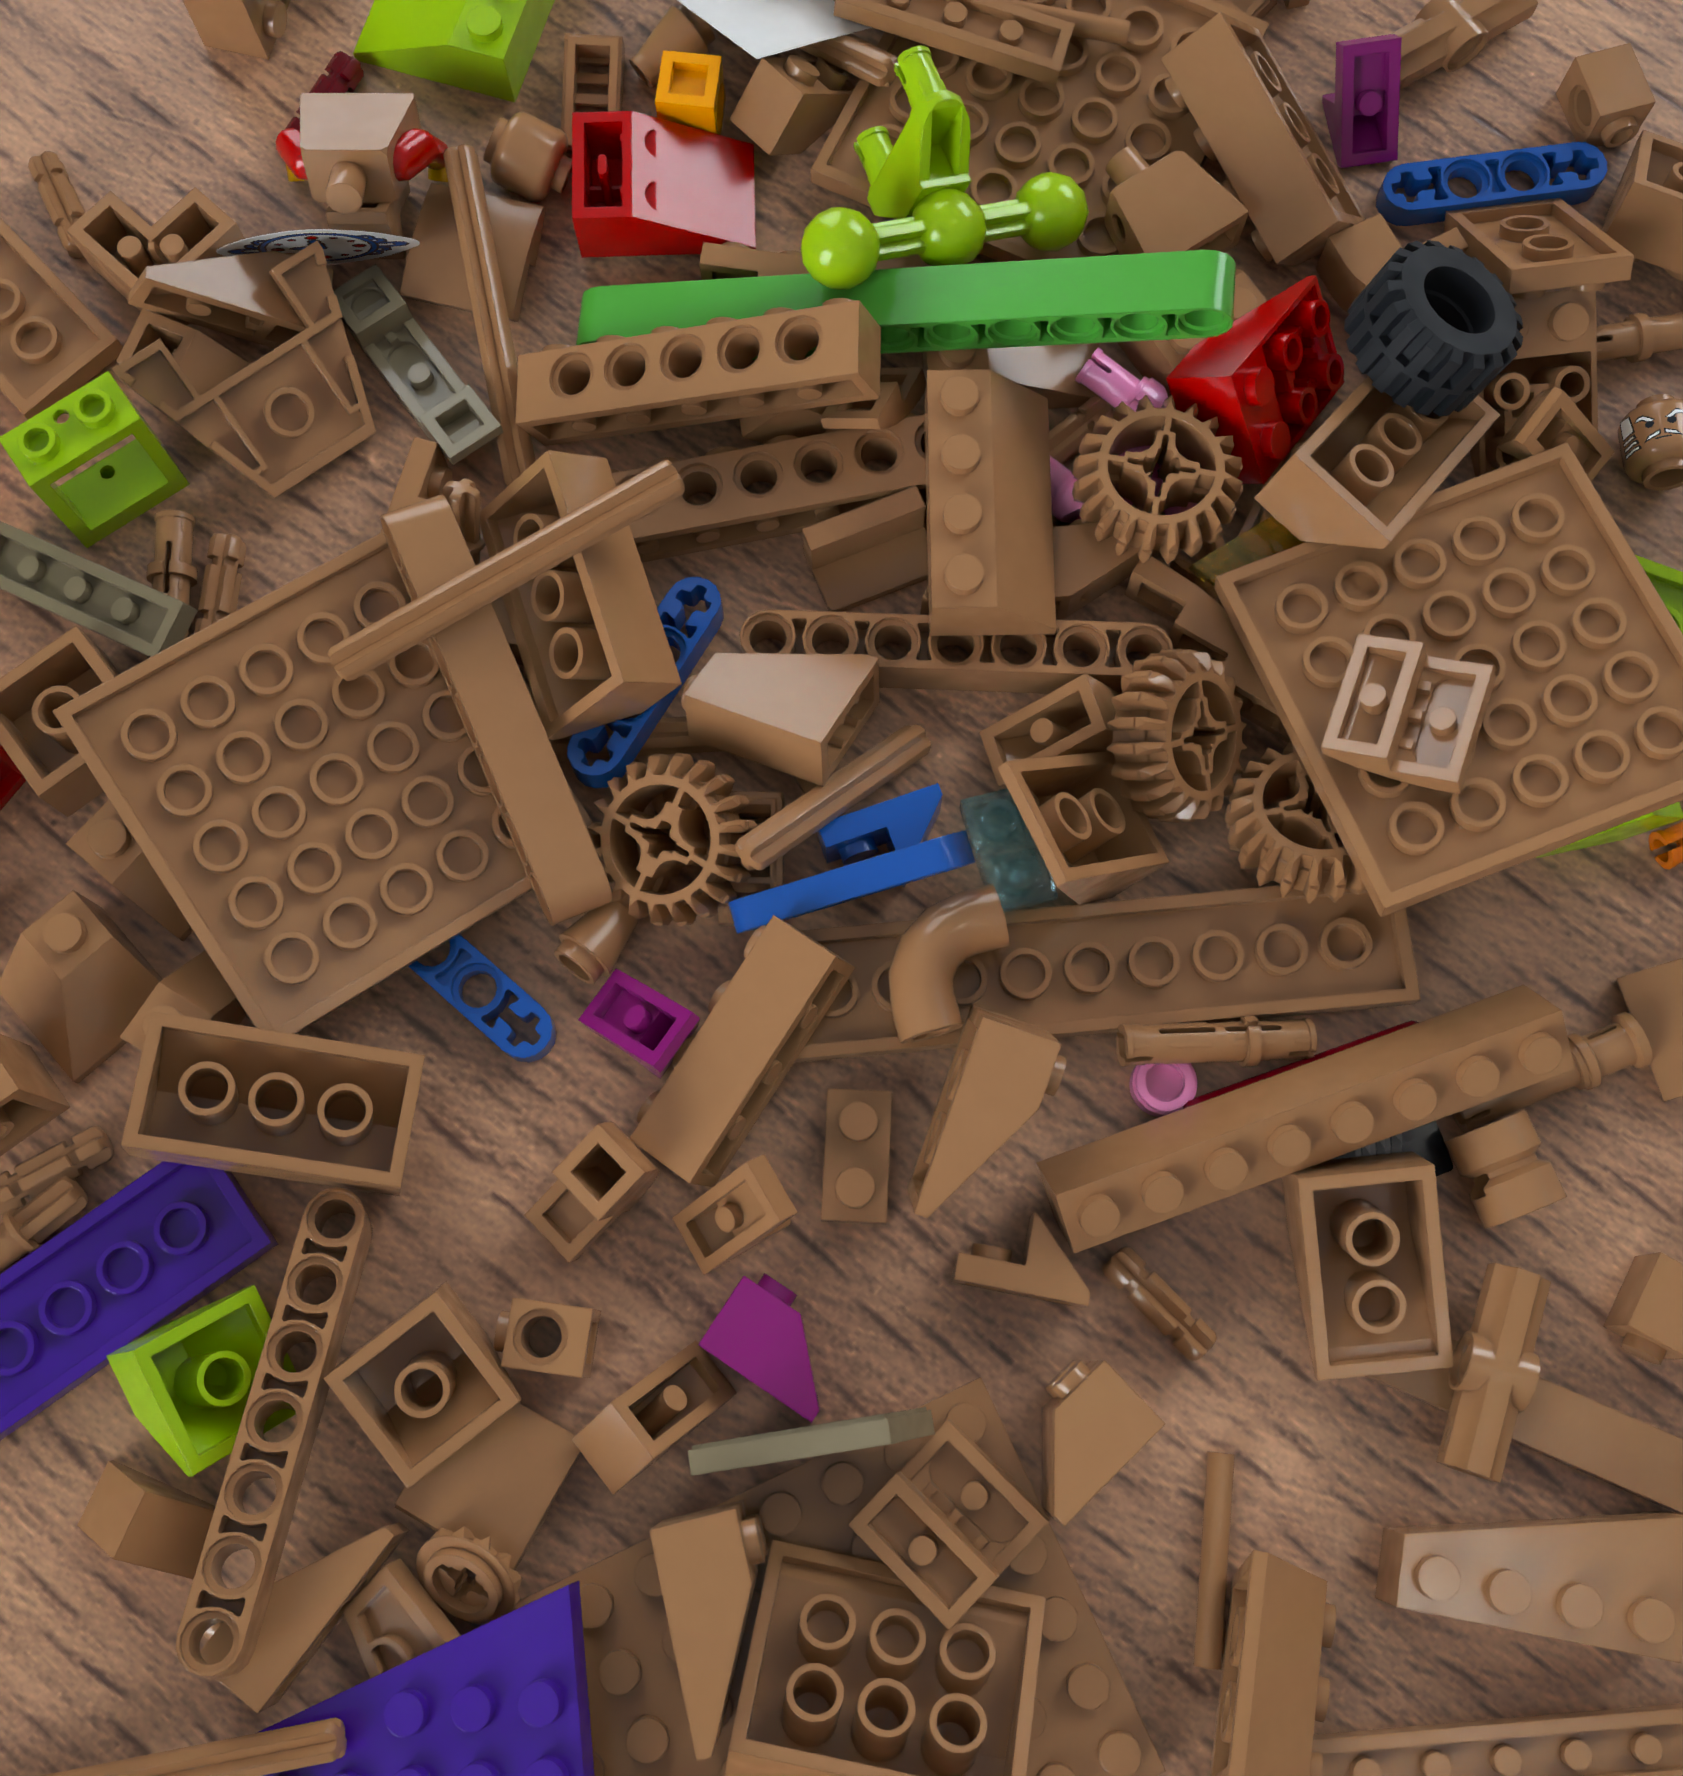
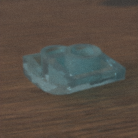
[959,789,1058,913]

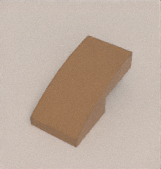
[820,368,926,429]

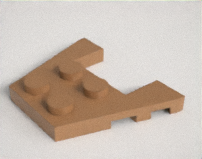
[112,241,376,498]

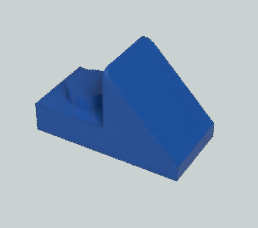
[818,783,943,887]

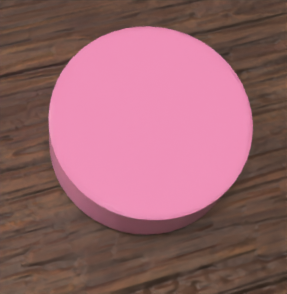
[1129,1063,1198,1117]

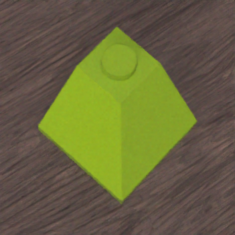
[106,1285,296,1476]

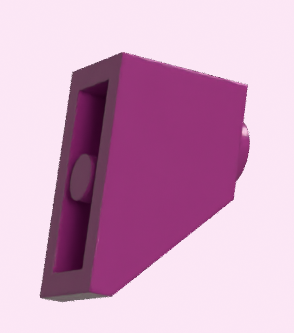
[698,1273,820,1423]

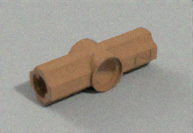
[1391,0,1538,90]
[1436,1263,1551,1483]

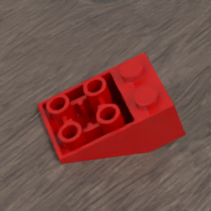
[572,111,756,258]
[1166,275,1345,484]

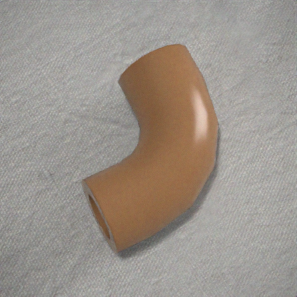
[888,884,1009,1044]

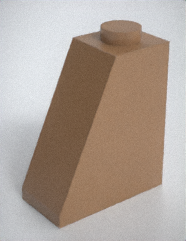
[681,653,880,786]

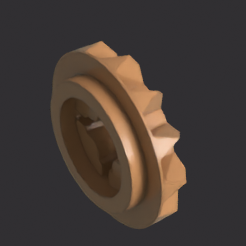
[416,1525,523,1625]

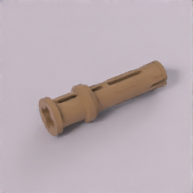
[1452,1011,1653,1133]

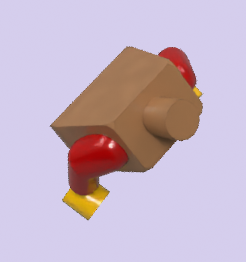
[276,93,448,215]

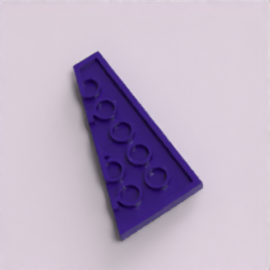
[257,1581,595,1776]

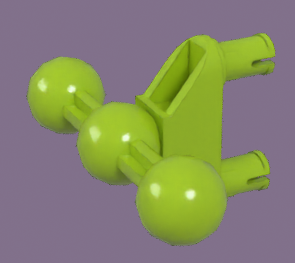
[801,45,1089,289]

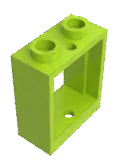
[0,371,190,548]

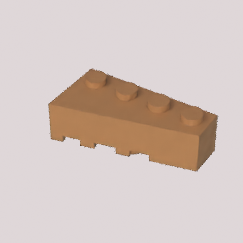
[1375,1511,1683,1664]

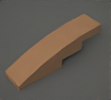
[1125,556,1291,743]

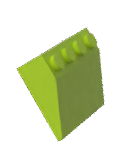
[353,0,555,102]

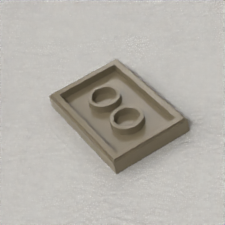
[688,1407,935,1476]

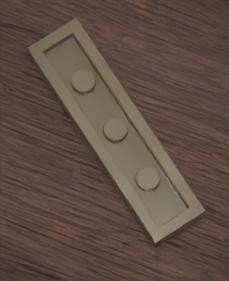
[0,521,198,657]

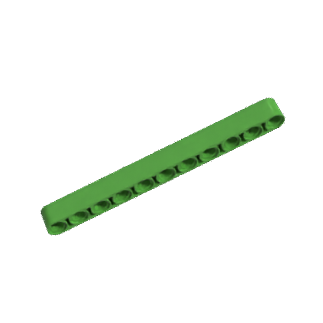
[576,250,1236,360]

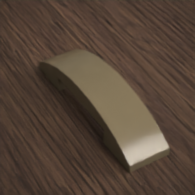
[333,264,504,465]

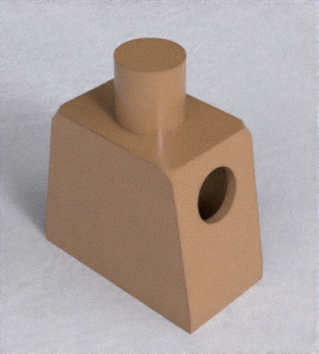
[1104,146,1249,255]

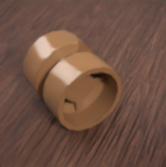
[1445,1109,1567,1229]

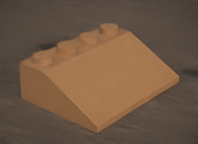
[725,1540,1046,1776]

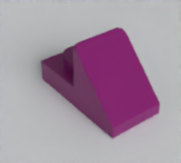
[1322,34,1402,168]
[578,968,700,1078]

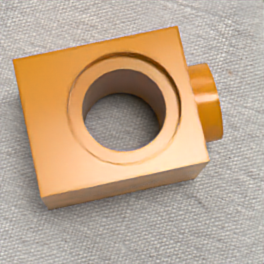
[655,50,726,135]

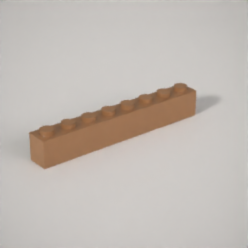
[1036,984,1575,1254]

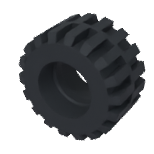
[1344,240,1523,416]

